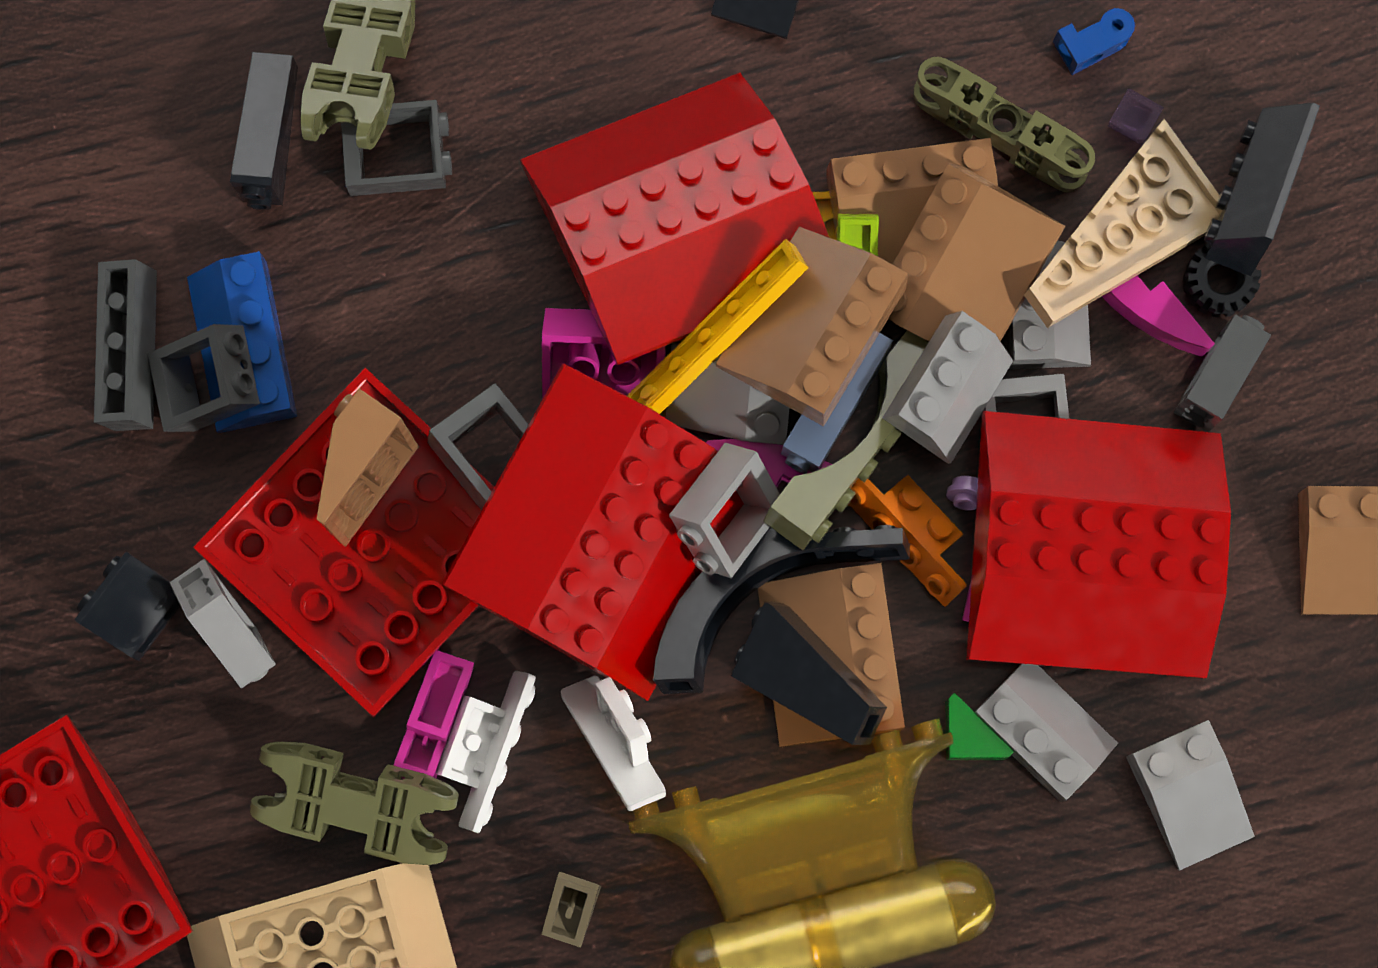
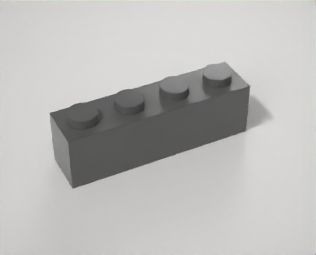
[94,259,157,431]

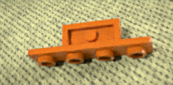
[848,475,967,606]

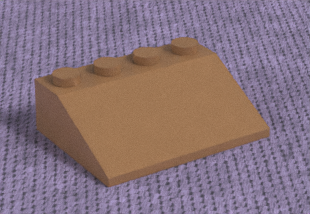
[826,138,998,265]
[888,163,1065,342]
[716,227,908,427]
[317,388,419,547]
[1298,486,1378,615]
[758,563,905,747]

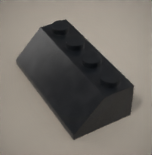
[1204,103,1320,276]

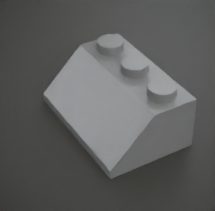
[1007,241,1091,369]
[883,311,1013,464]
[975,664,1118,802]

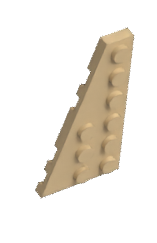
[1024,119,1222,328]

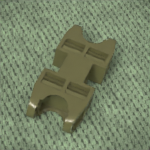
[301,0,416,150]
[913,57,1095,192]
[249,742,459,865]

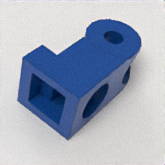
[1053,8,1135,75]

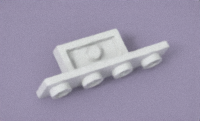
[436,671,536,833]
[561,676,666,811]

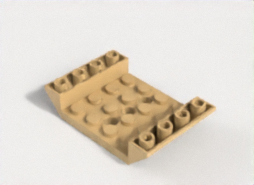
[187,863,457,968]

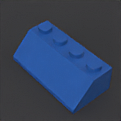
[187,251,297,433]

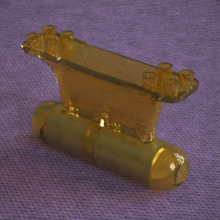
[628,718,996,968]

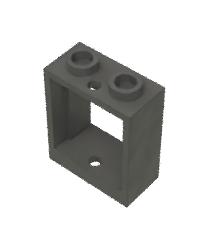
[341,100,452,196]
[1173,314,1271,432]
[148,324,260,432]
[427,383,529,511]

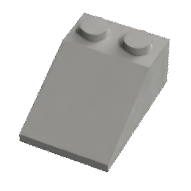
[666,343,789,445]
[1126,720,1255,871]

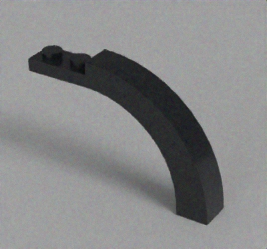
[653,525,910,694]

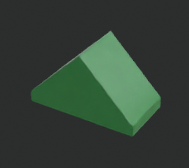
[945,693,1015,760]

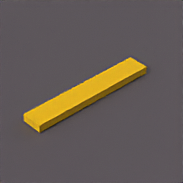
[627,239,808,414]

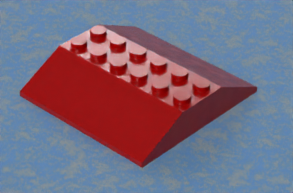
[520,73,830,365]
[442,364,744,701]
[193,368,494,717]
[967,411,1231,678]
[0,715,193,968]

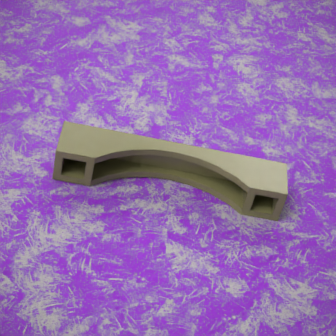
[763,330,928,550]

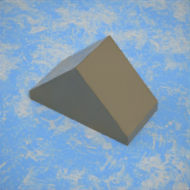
[541,872,601,948]

